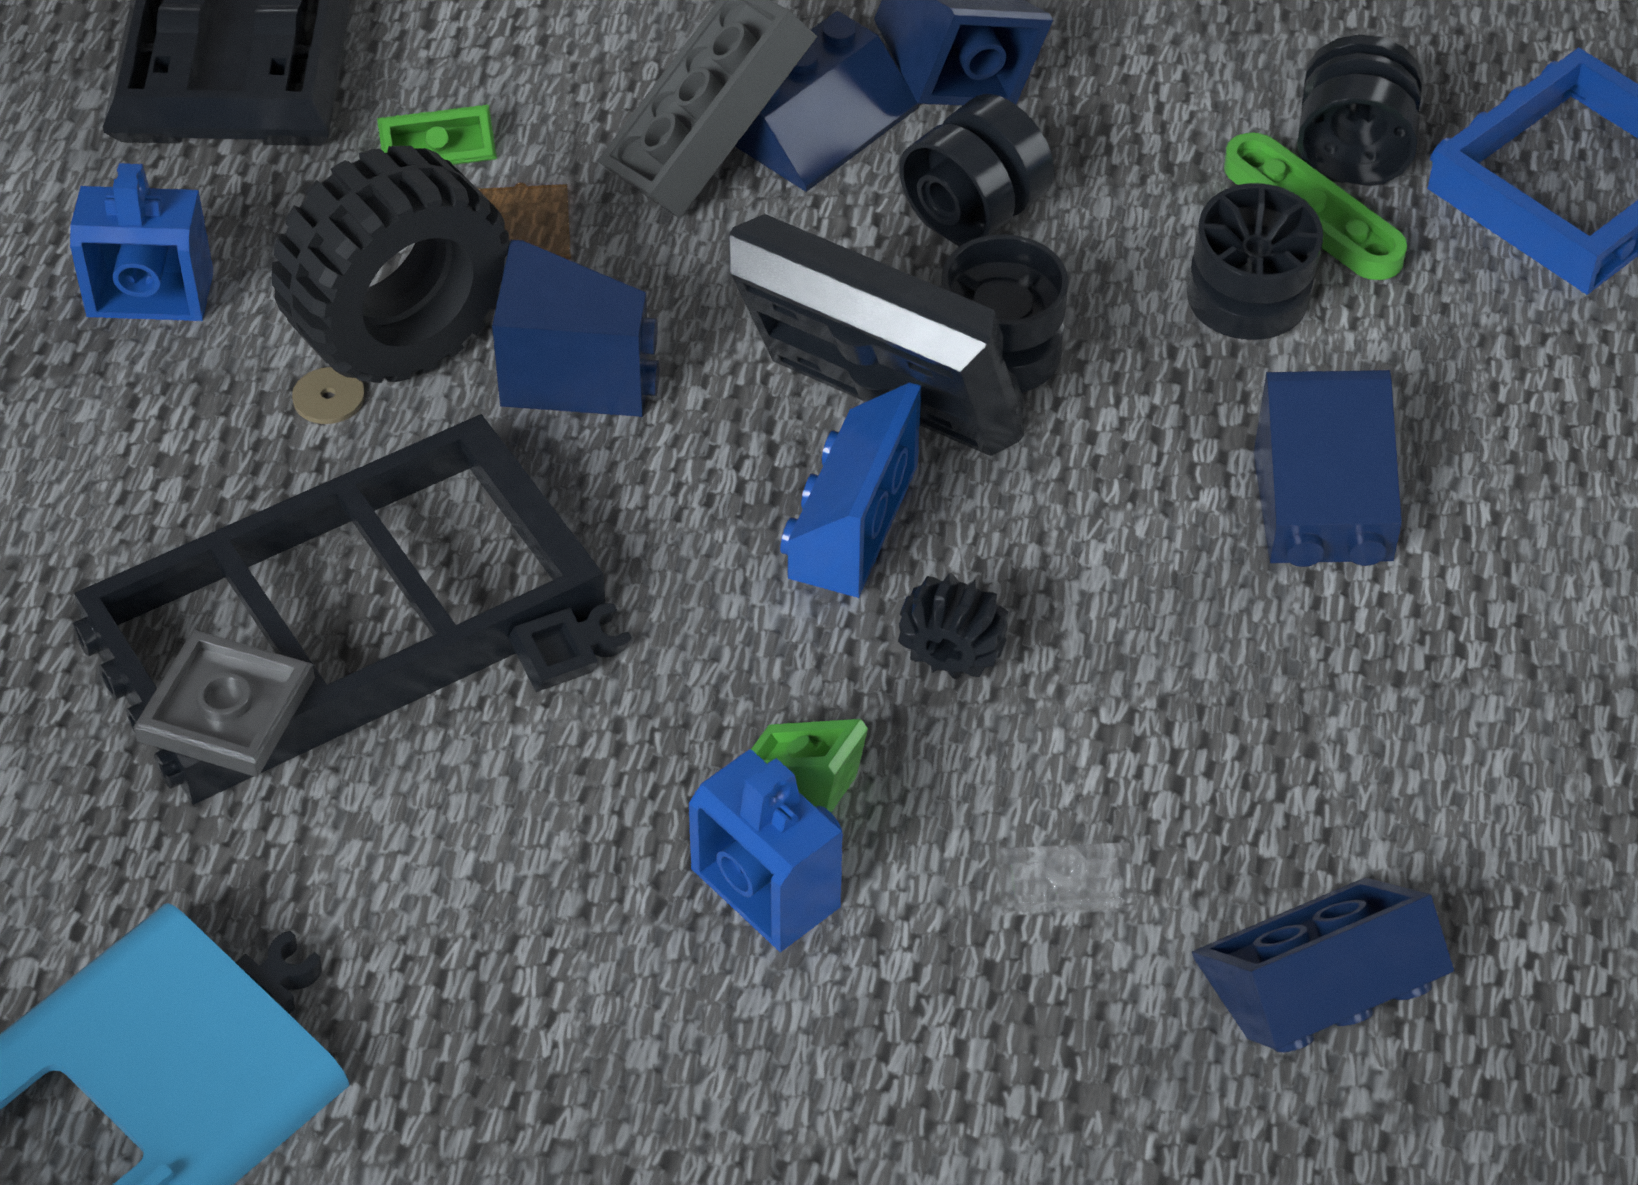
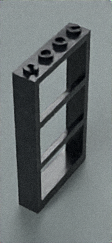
[72,414,605,805]

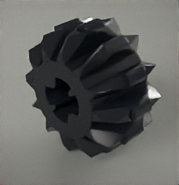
[898,573,1009,680]

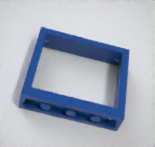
[1427,47,1638,295]

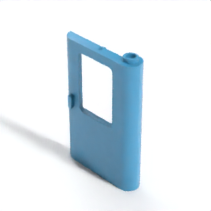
[0,903,350,1185]

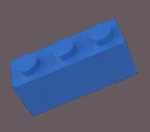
[780,382,921,598]

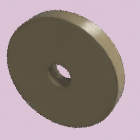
[292,367,365,424]

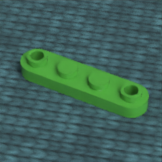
[1224,133,1407,280]

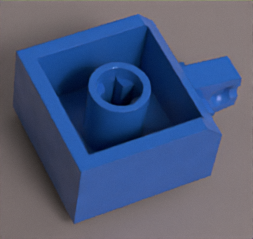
[70,163,214,321]
[689,749,843,953]

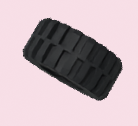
[271,146,510,383]

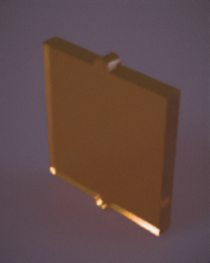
[478,183,571,259]

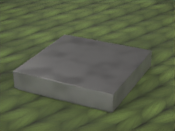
[134,629,315,777]

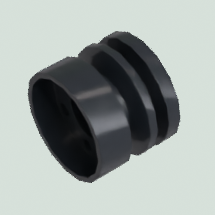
[1297,34,1423,186]

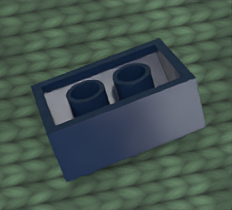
[735,10,918,192]
[1191,877,1455,1052]

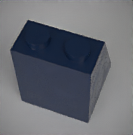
[874,0,1053,106]
[492,240,660,417]
[1253,370,1402,567]

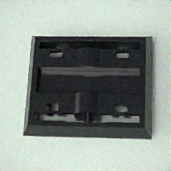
[103,0,351,146]
[729,214,1024,456]

